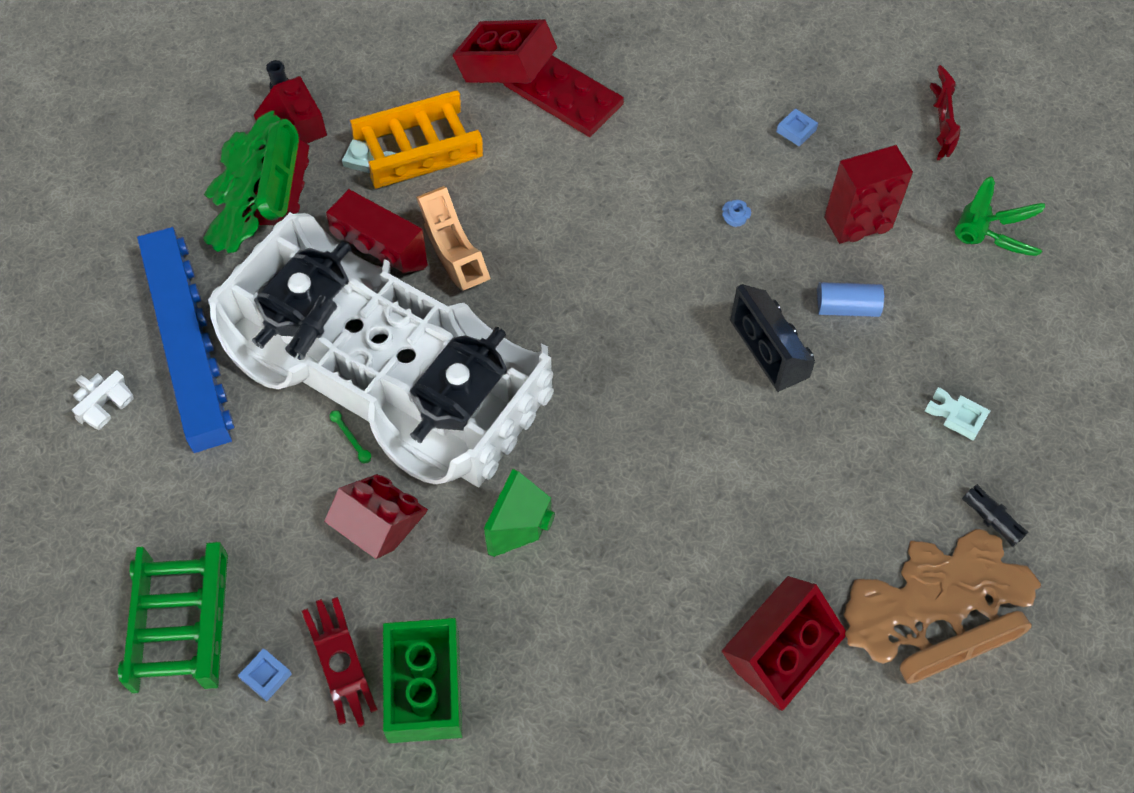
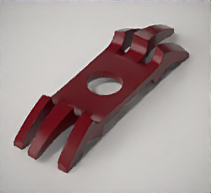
[930,65,961,160]
[301,597,378,727]

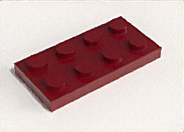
[503,55,624,137]

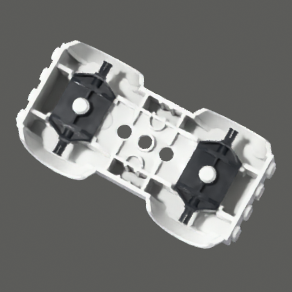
[208,212,554,488]

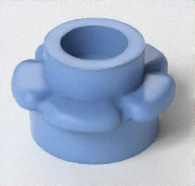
[722,200,751,227]

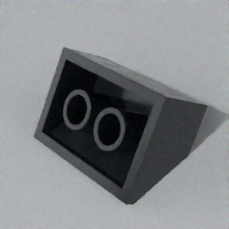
[730,284,815,392]

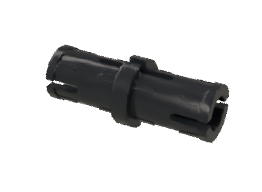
[285,295,337,360]
[962,484,1029,547]

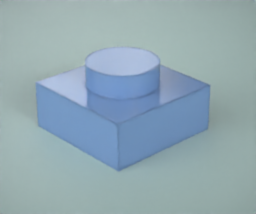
[777,108,818,146]
[238,648,292,702]

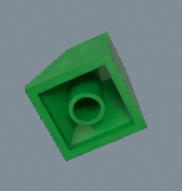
[484,469,555,557]

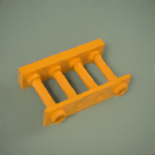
[350,90,483,189]

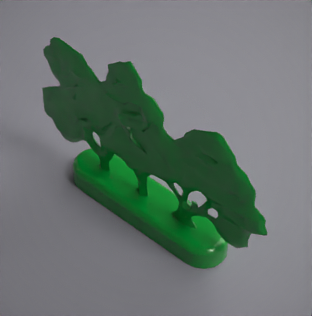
[203,110,299,253]

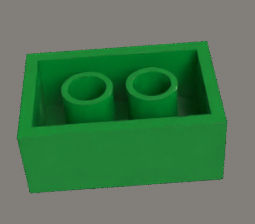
[383,618,463,743]

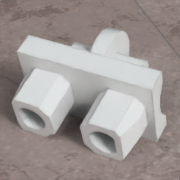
[72,370,134,431]

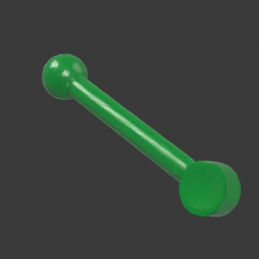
[329,410,371,464]

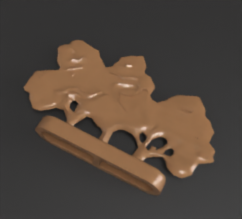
[844,529,1041,684]

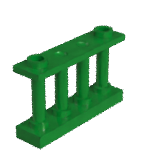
[118,542,228,693]

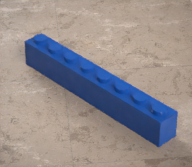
[137,227,235,453]

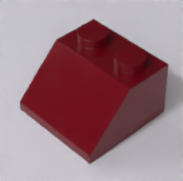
[254,76,327,144]

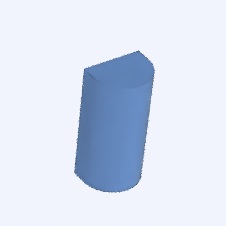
[817,282,884,317]

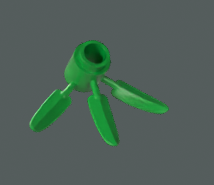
[955,176,1046,256]

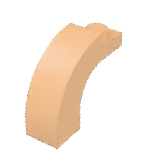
[416,186,491,291]

